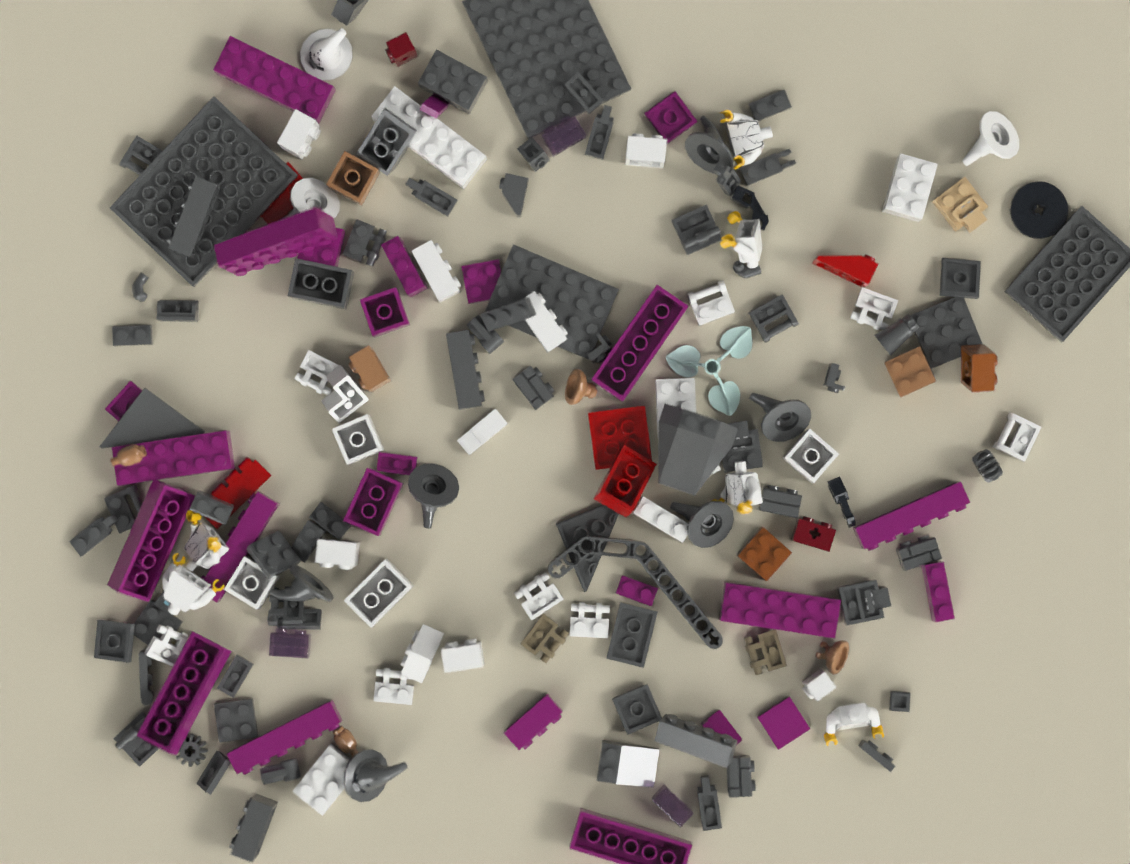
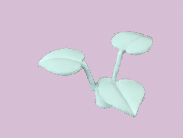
[666,326,752,416]

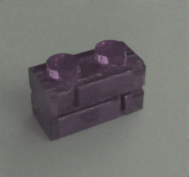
[542,116,586,157]
[269,628,311,658]
[652,784,694,828]

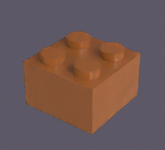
[961,344,998,392]
[736,527,792,581]

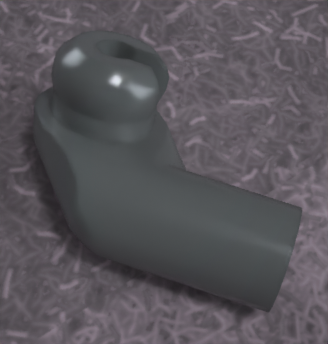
[733,261,762,279]
[132,272,149,302]

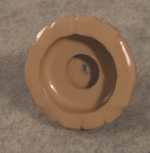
[565,369,598,405]
[816,640,849,675]

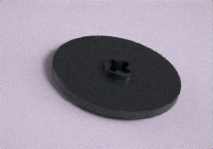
[1010,181,1068,239]

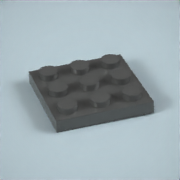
[910,297,982,369]

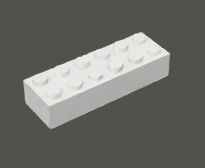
[371,86,487,189]

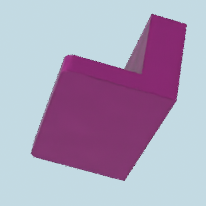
[701,710,742,745]

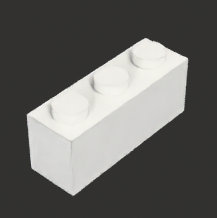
[412,240,461,303]
[525,291,568,353]
[633,496,688,543]

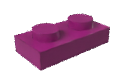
[376,452,417,475]
[616,575,658,606]

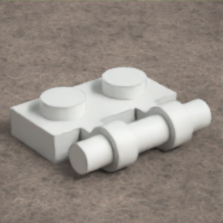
[850,287,898,331]
[295,350,344,396]
[514,572,564,620]
[570,602,610,638]
[144,625,189,666]
[373,667,414,705]

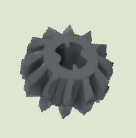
[972,449,1003,483]
[176,733,208,767]

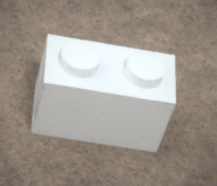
[802,668,837,701]

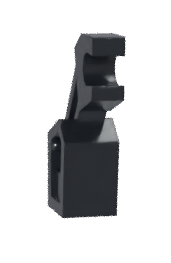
[731,185,769,231]
[827,476,856,528]

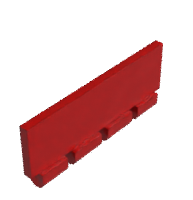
[204,457,272,530]

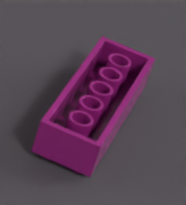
[213,36,336,124]
[214,207,338,276]
[591,285,689,402]
[112,431,235,486]
[107,478,195,602]
[719,582,841,638]
[136,631,231,755]
[569,808,692,864]

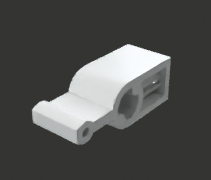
[457,409,508,455]

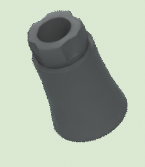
[875,314,920,355]

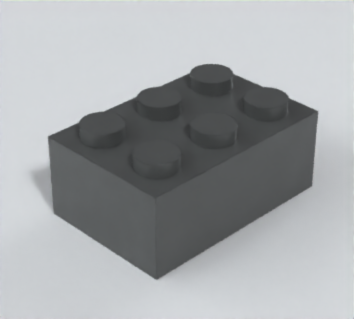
[418,49,488,114]
[287,258,354,310]
[229,794,278,862]

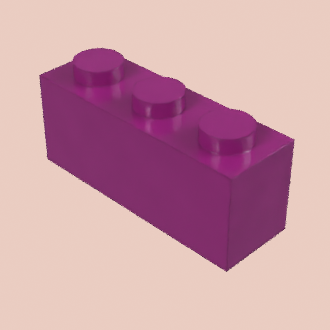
[381,236,428,297]
[921,561,955,622]
[504,693,563,750]

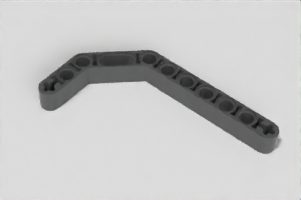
[548,536,723,649]

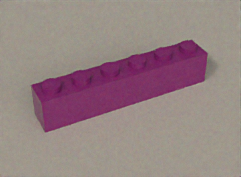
[853,481,970,551]
[201,492,280,603]
[227,700,342,775]

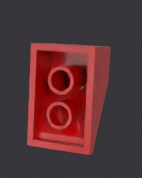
[812,254,879,288]
[593,445,657,518]

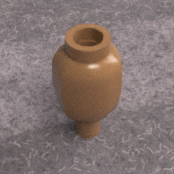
[110,444,147,466]
[333,726,358,757]

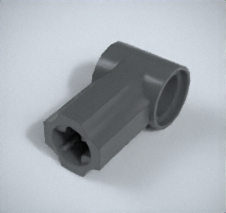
[467,315,504,354]
[260,758,301,785]

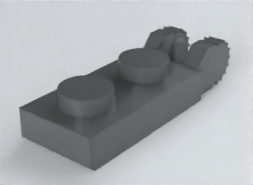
[740,149,796,186]
[139,650,154,706]

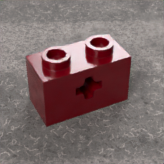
[385,32,418,67]
[791,516,836,552]

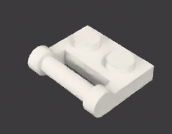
[687,280,735,326]
[993,412,1041,462]

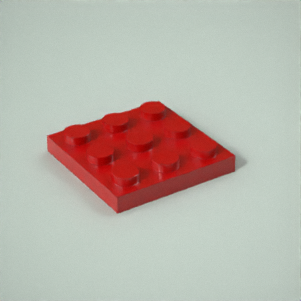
[588,405,652,470]

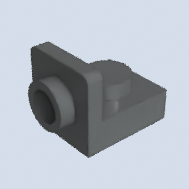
[517,137,550,172]
[823,363,845,393]

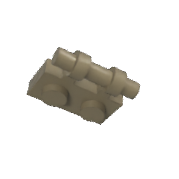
[520,613,569,663]
[744,629,787,675]

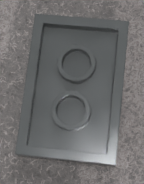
[606,602,658,668]

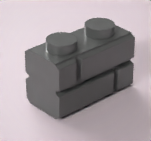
[512,366,554,410]
[759,485,802,518]
[190,490,234,525]
[896,534,942,571]
[727,755,756,798]

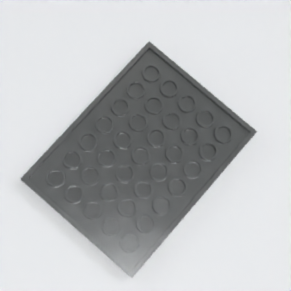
[462,0,631,139]
[110,96,299,287]

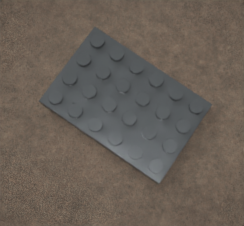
[1004,206,1130,343]
[485,244,619,360]

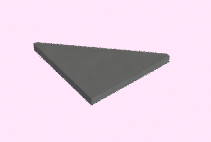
[99,388,205,449]
[556,505,619,592]

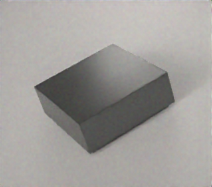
[889,691,911,712]

